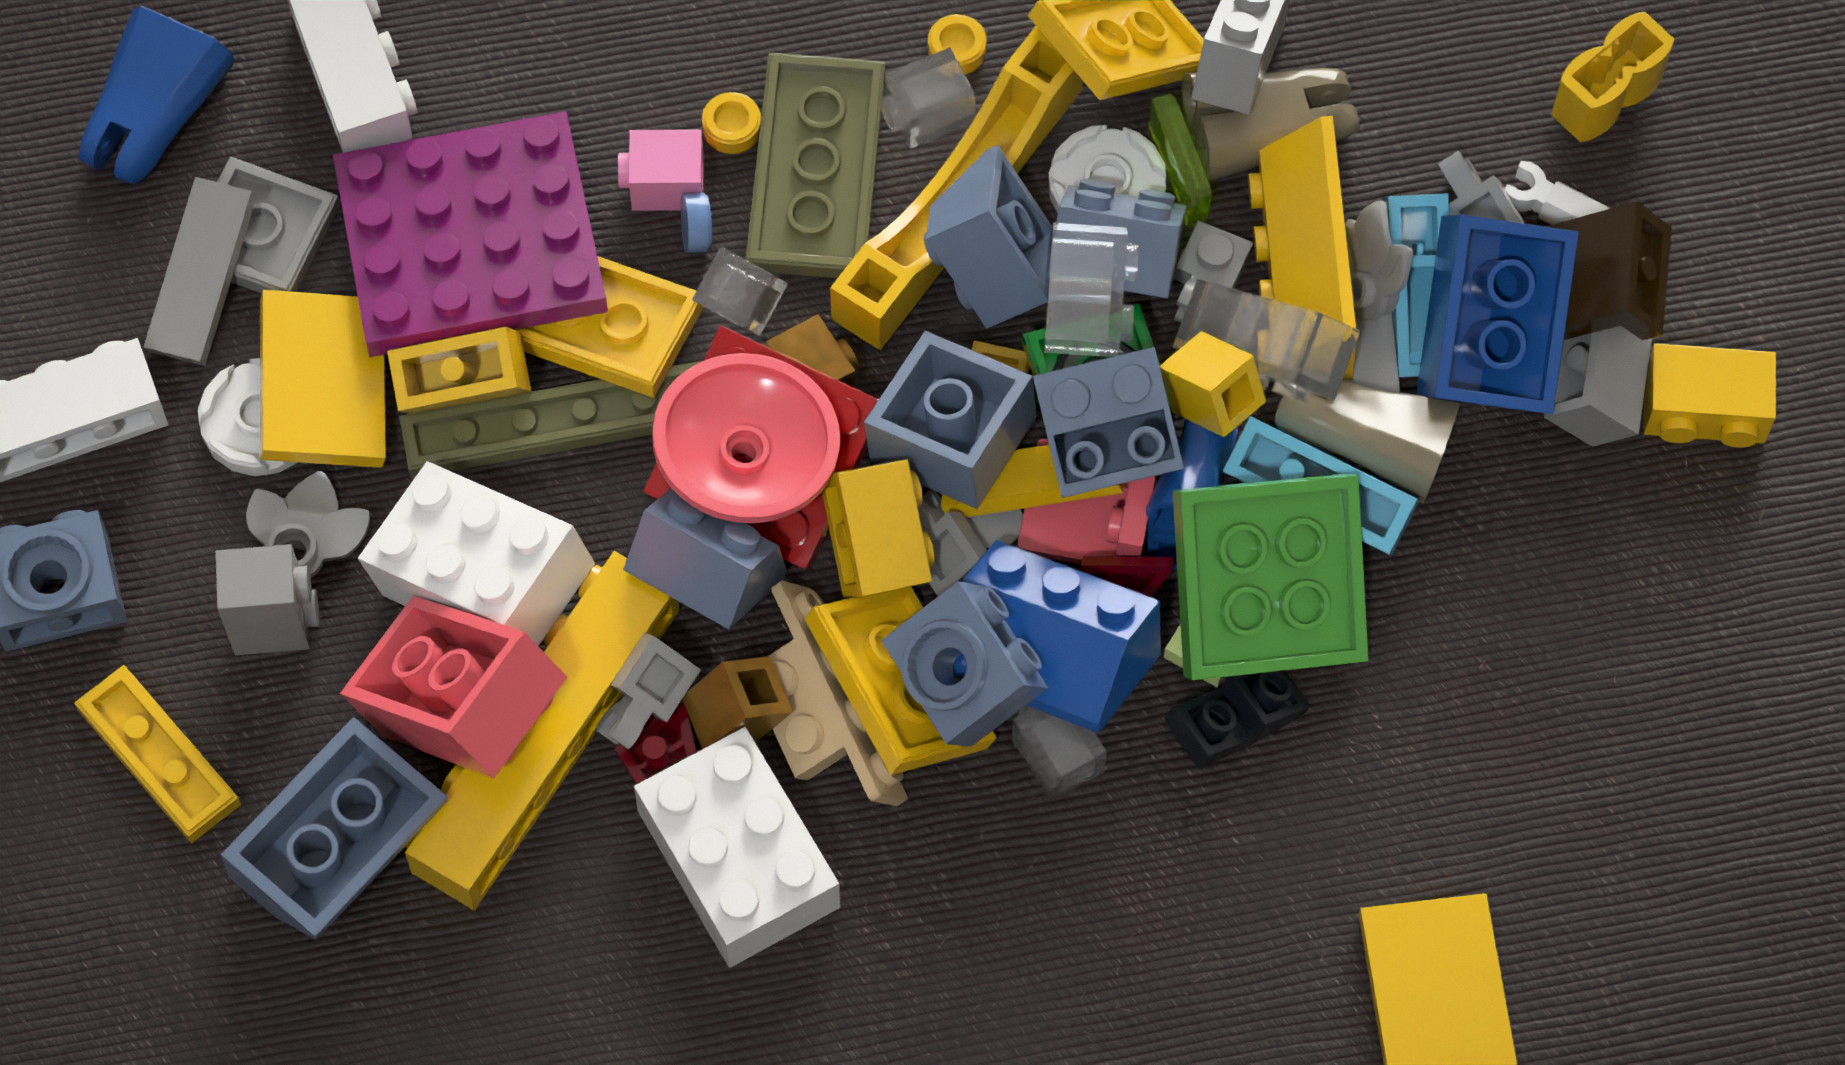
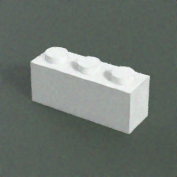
[288,0,418,153]
[0,338,168,482]

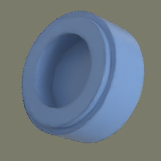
[681,192,712,253]

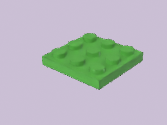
[1172,473,1368,680]

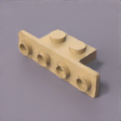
[768,580,908,806]

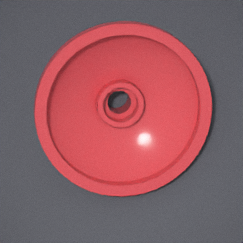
[652,353,840,523]

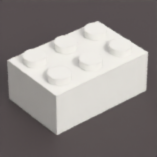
[358,461,595,646]
[634,727,840,968]

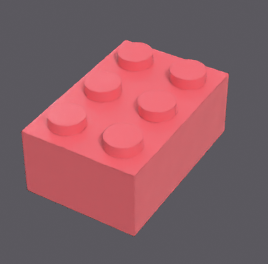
[340,595,568,778]

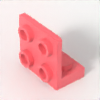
[1017,439,1155,565]

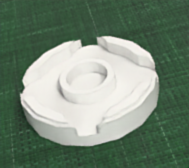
[1048,125,1166,213]
[198,358,298,476]

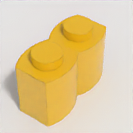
[1551,12,1674,142]

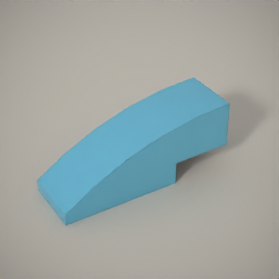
[1382,194,1449,377]

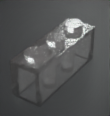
[1172,279,1360,404]

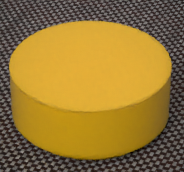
[928,14,986,76]
[702,92,761,154]

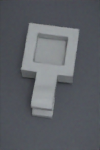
[1438,151,1525,224]
[1174,221,1253,329]
[917,489,987,596]
[595,633,701,749]

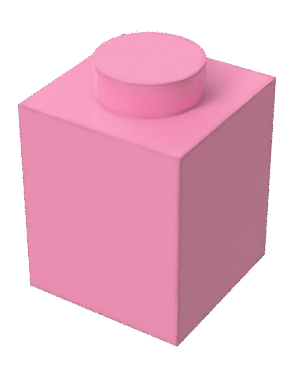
[618,130,704,211]

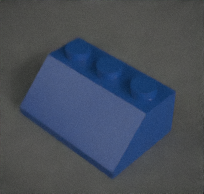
[1416,214,1579,414]
[953,540,1161,733]

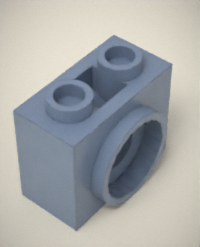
[0,510,127,652]
[881,581,1048,747]

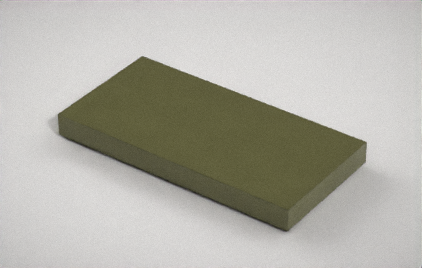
[745,53,885,278]

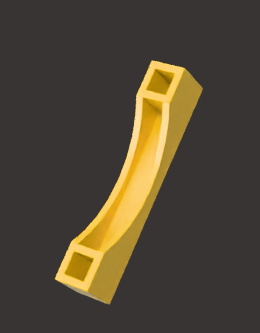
[830,26,1083,350]

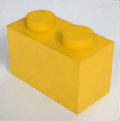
[387,327,532,414]
[1643,343,1776,448]
[822,459,934,598]

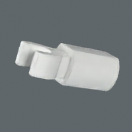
[1505,161,1611,225]

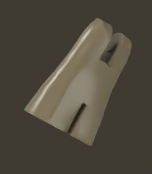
[1181,68,1360,183]
[1275,370,1461,504]

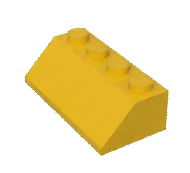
[1248,116,1357,391]

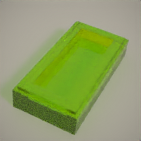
[1149,93,1212,227]

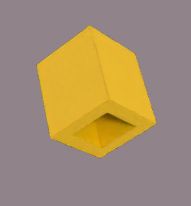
[1159,331,1266,437]

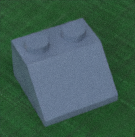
[924,145,1055,329]
[623,488,787,629]

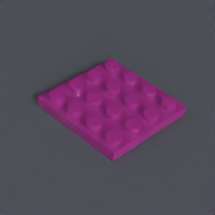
[333,111,608,357]

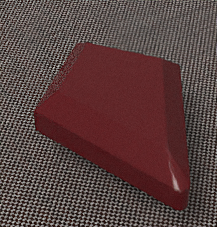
[1079,556,1175,598]
[614,700,697,785]

